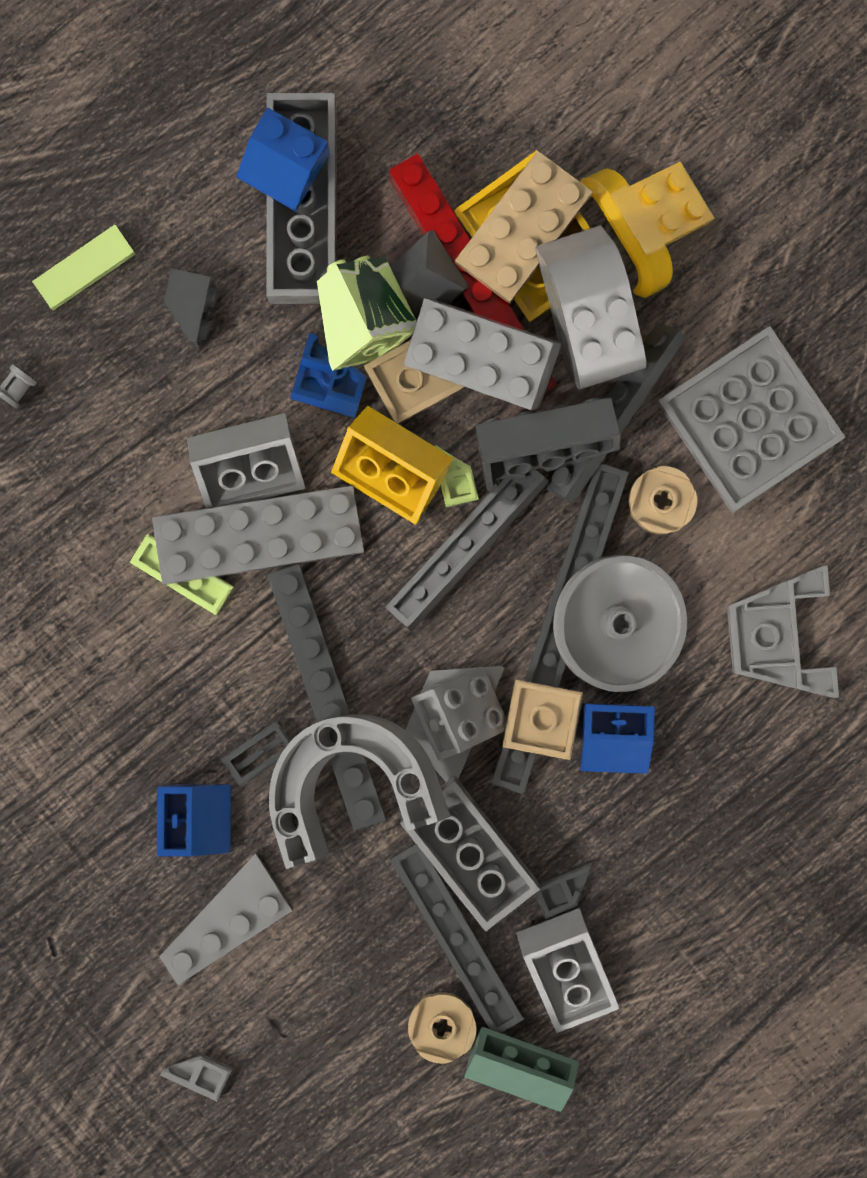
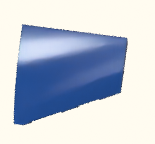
[290,333,367,418]

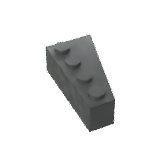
[475,398,620,490]

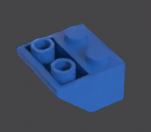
[580,703,655,774]
[157,784,231,856]

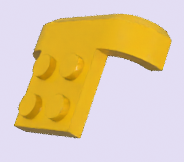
[579,162,714,298]

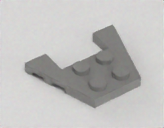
[727,566,839,698]

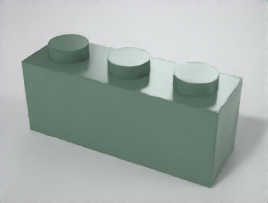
[464,1027,579,1112]

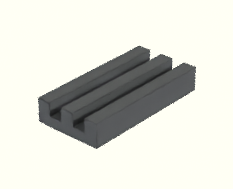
[221,721,291,787]

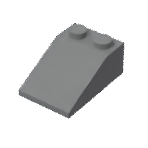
[516,908,620,1033]

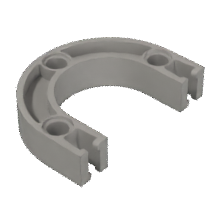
[269,714,450,869]

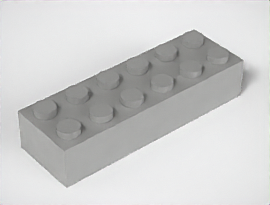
[266,93,337,304]

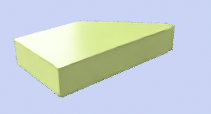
[435,445,479,508]

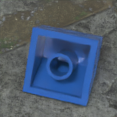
[236,107,330,212]

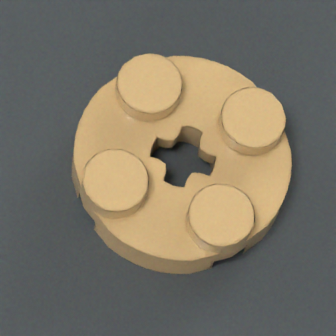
[629,466,698,535]
[408,992,476,1064]

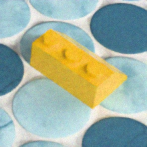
[331,406,454,525]

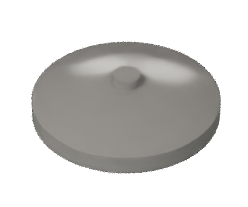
[553,555,687,692]

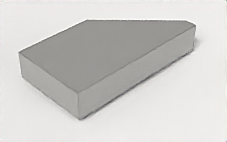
[160,1054,232,1102]

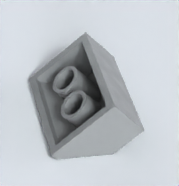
[187,413,306,509]

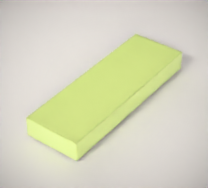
[32,225,136,311]
[130,534,234,615]

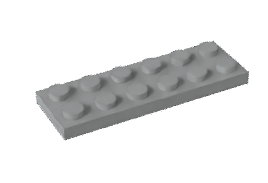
[152,486,364,585]

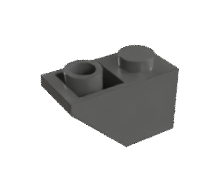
[164,268,218,348]

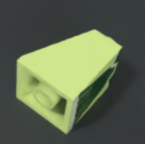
[317,255,417,371]

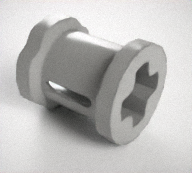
[0,364,37,409]

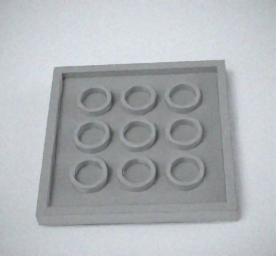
[657,326,846,513]

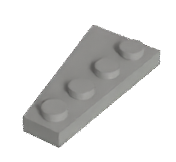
[159,852,293,985]

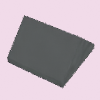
[390,230,469,319]

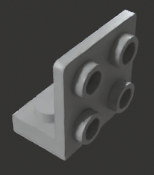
[411,667,507,760]

